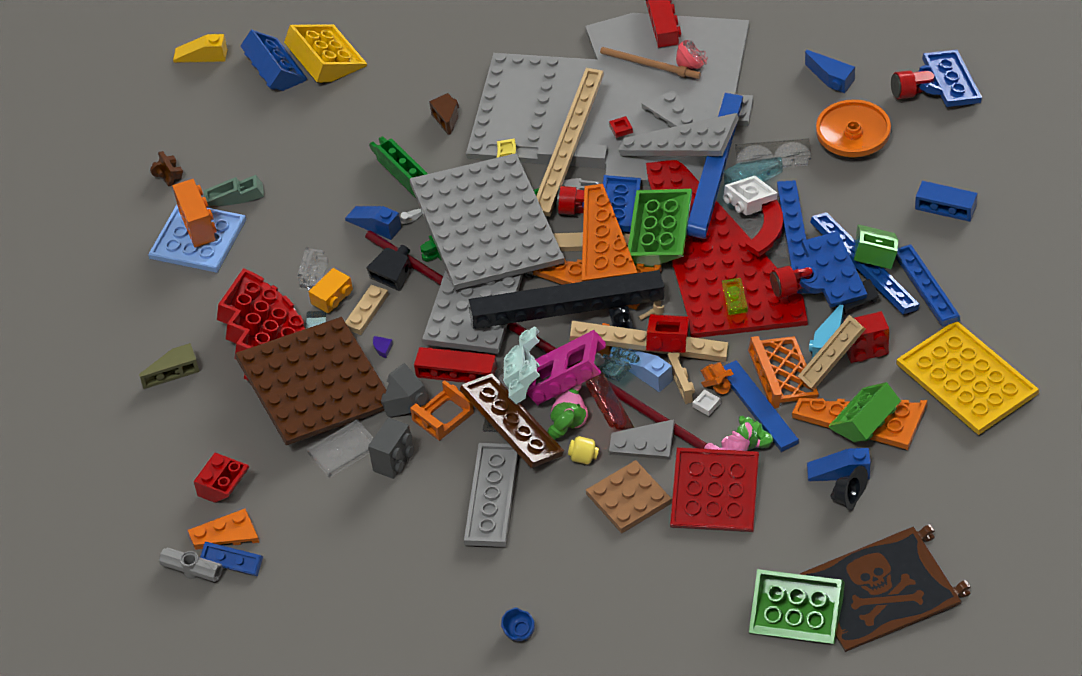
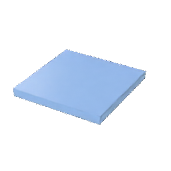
[148,205,246,273]

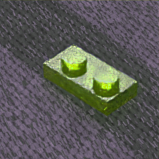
[722,278,748,315]

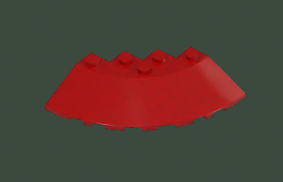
[217,268,305,380]

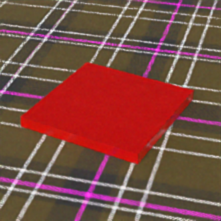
[670,447,759,532]

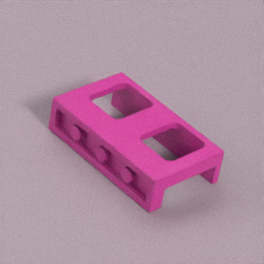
[526,330,606,405]

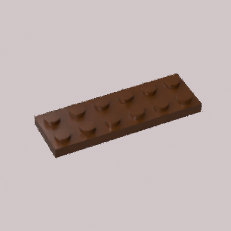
[460,374,564,468]

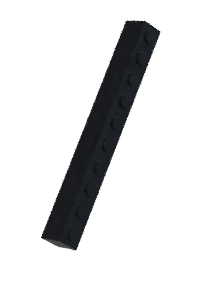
[469,270,665,329]

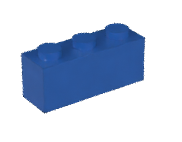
[915,181,977,222]

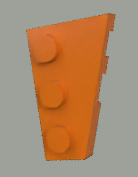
[188,509,259,550]

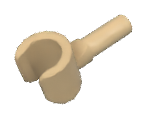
[638,301,665,321]

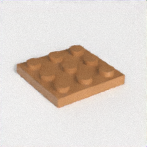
[586,460,672,533]

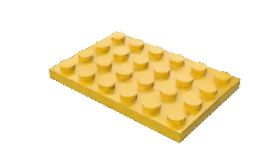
[896,322,1039,435]

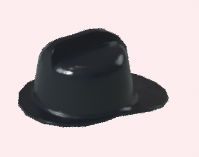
[830,465,868,510]

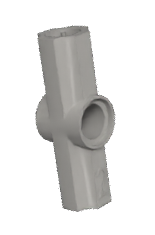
[159,547,223,582]

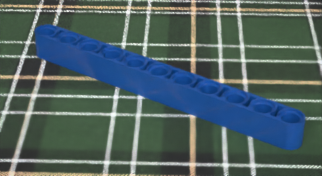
[686,92,743,239]

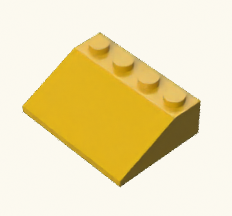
[284,24,367,83]

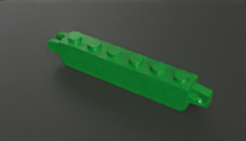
[369,136,428,198]

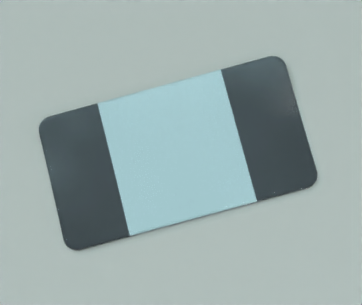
[306,311,326,329]

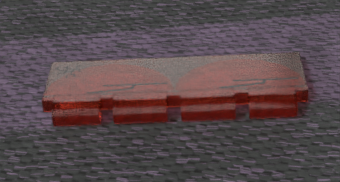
[585,366,634,430]

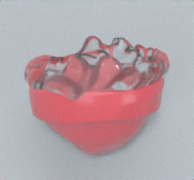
[676,40,708,70]

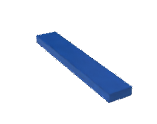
[895,244,960,326]
[723,360,799,452]

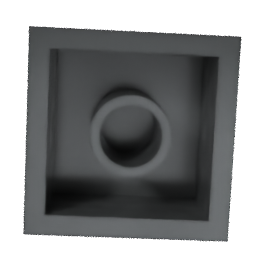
[368,417,414,479]

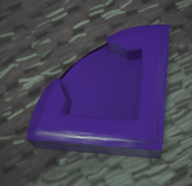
[373,336,393,358]

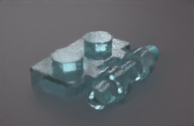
[598,347,640,382]

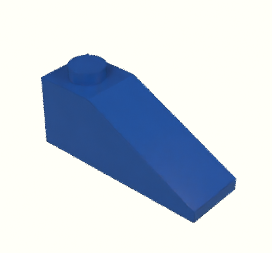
[805,50,855,93]
[345,206,402,240]
[807,448,870,481]

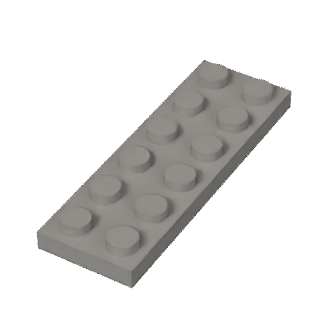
[464,443,518,547]

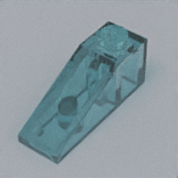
[724,157,783,185]

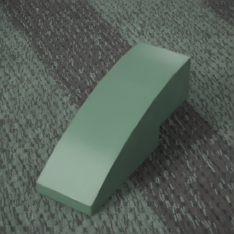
[204,175,264,206]

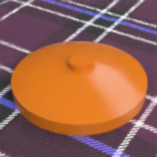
[816,100,891,157]

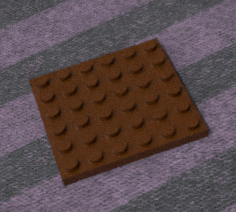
[235,317,386,446]

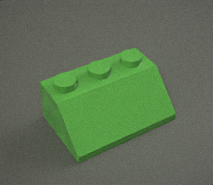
[828,382,901,442]

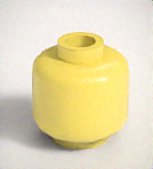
[568,436,599,465]

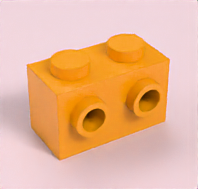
[308,268,353,314]

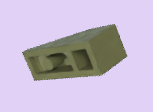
[139,343,199,389]

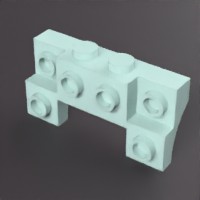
[503,326,540,404]

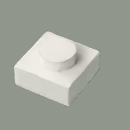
[692,390,721,416]

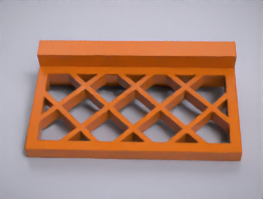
[748,336,819,408]

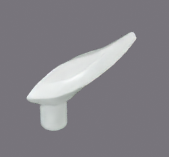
[400,209,422,224]

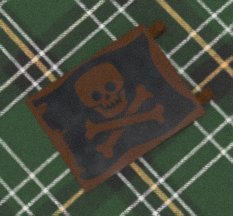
[800,524,971,652]

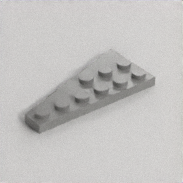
[619,113,739,156]

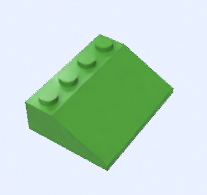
[628,189,692,267]
[749,569,845,644]

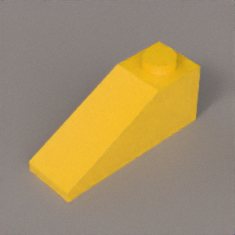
[173,34,228,63]

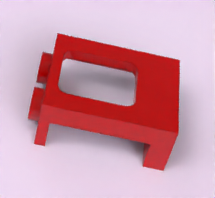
[646,314,689,353]

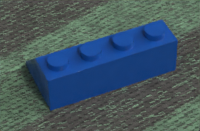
[241,29,307,91]

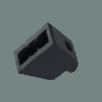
[367,245,412,291]

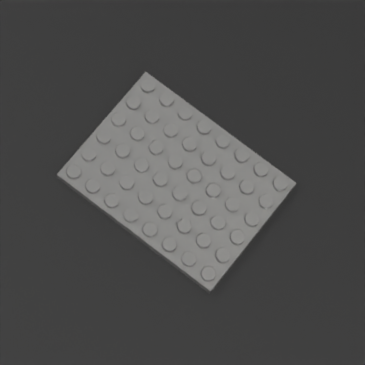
[410,153,564,290]

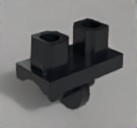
[609,306,633,329]

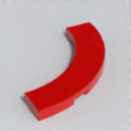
[746,200,783,257]

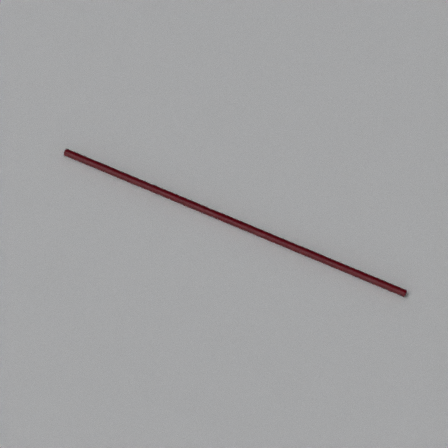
[365,230,707,449]

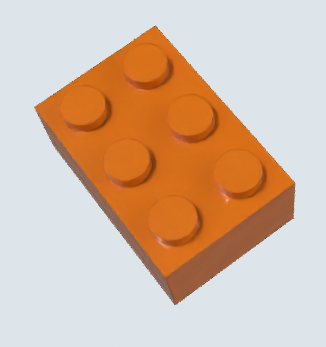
[172,179,217,248]

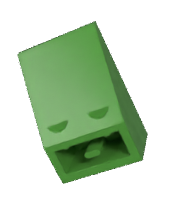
[854,224,898,269]

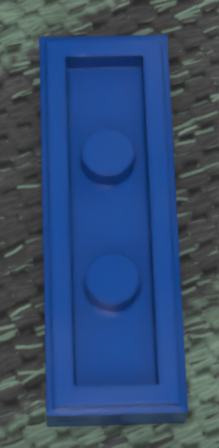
[200,542,263,576]

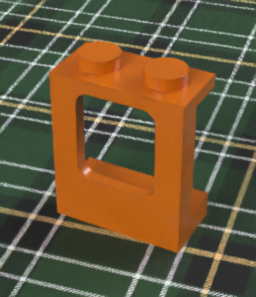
[410,380,474,441]

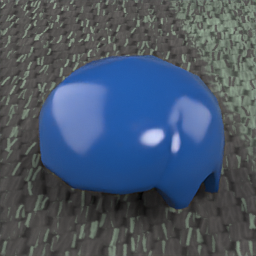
[501,607,535,642]

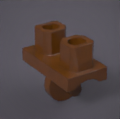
[150,151,183,186]

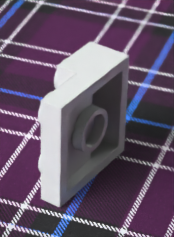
[723,176,778,215]

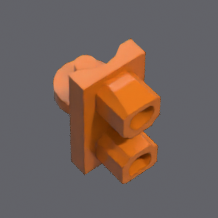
[700,362,734,395]

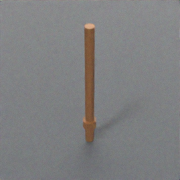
[600,47,701,79]

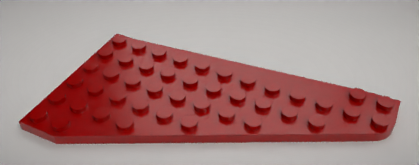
[646,160,808,338]

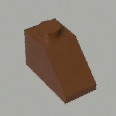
[429,93,459,135]

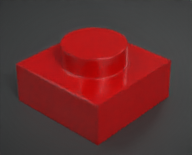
[609,116,633,138]

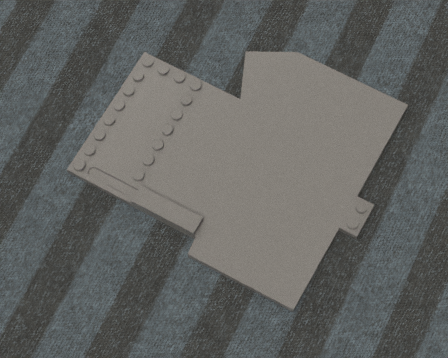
[466,13,753,186]

